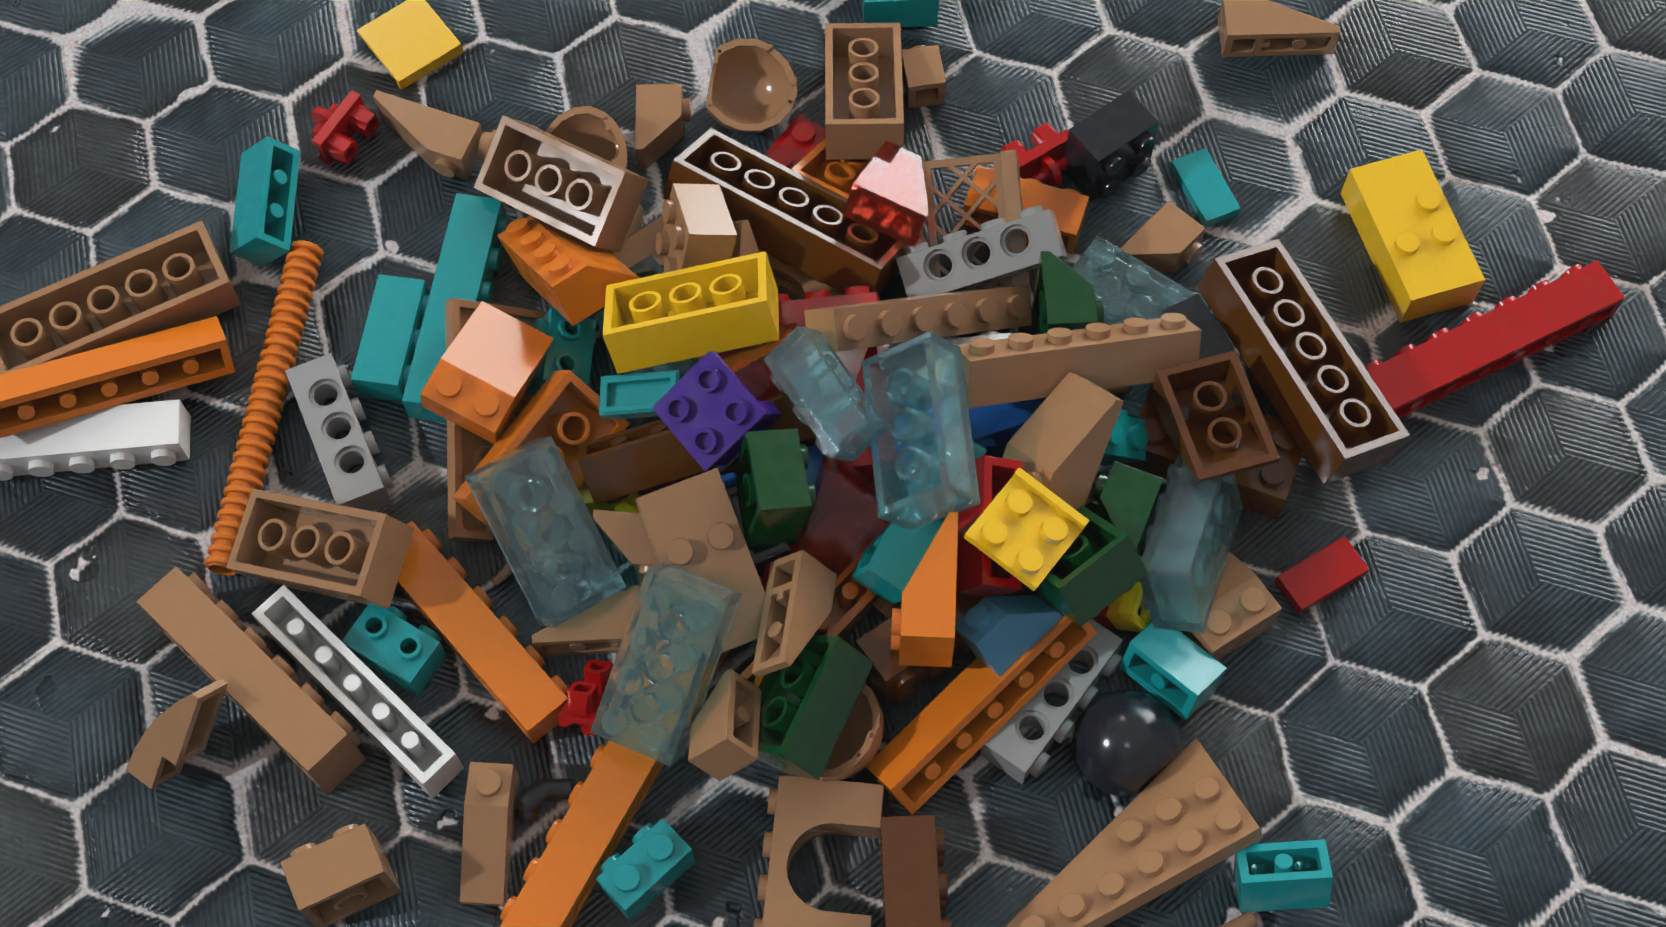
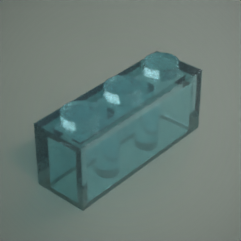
[763,325,889,462]

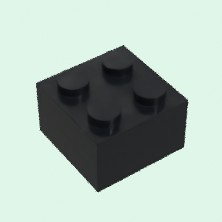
[1063,90,1159,202]

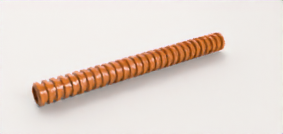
[204,240,324,576]

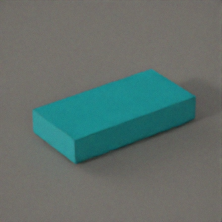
[1170,148,1241,228]
[599,370,684,420]

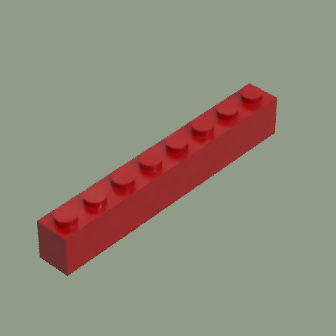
[1365,260,1625,419]

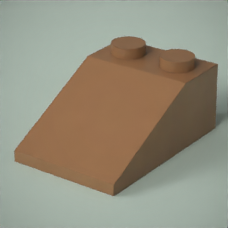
[1002,372,1124,510]
[1141,525,1282,661]

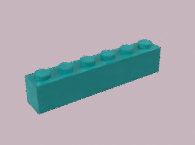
[402,193,511,423]

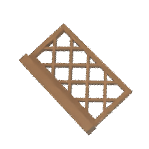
[922,150,1032,311]

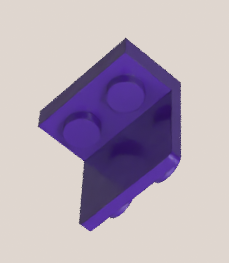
[653,351,782,472]

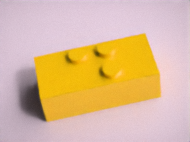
[1340,150,1485,323]
[603,251,779,374]

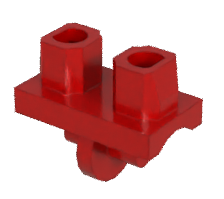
[310,90,379,165]
[1002,122,1069,187]
[558,659,627,736]

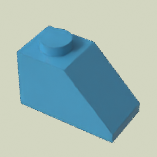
[955,595,1063,676]

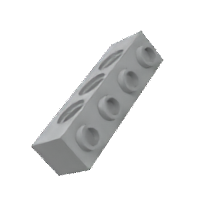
[896,205,1068,297]
[285,353,393,511]
[980,619,1123,785]

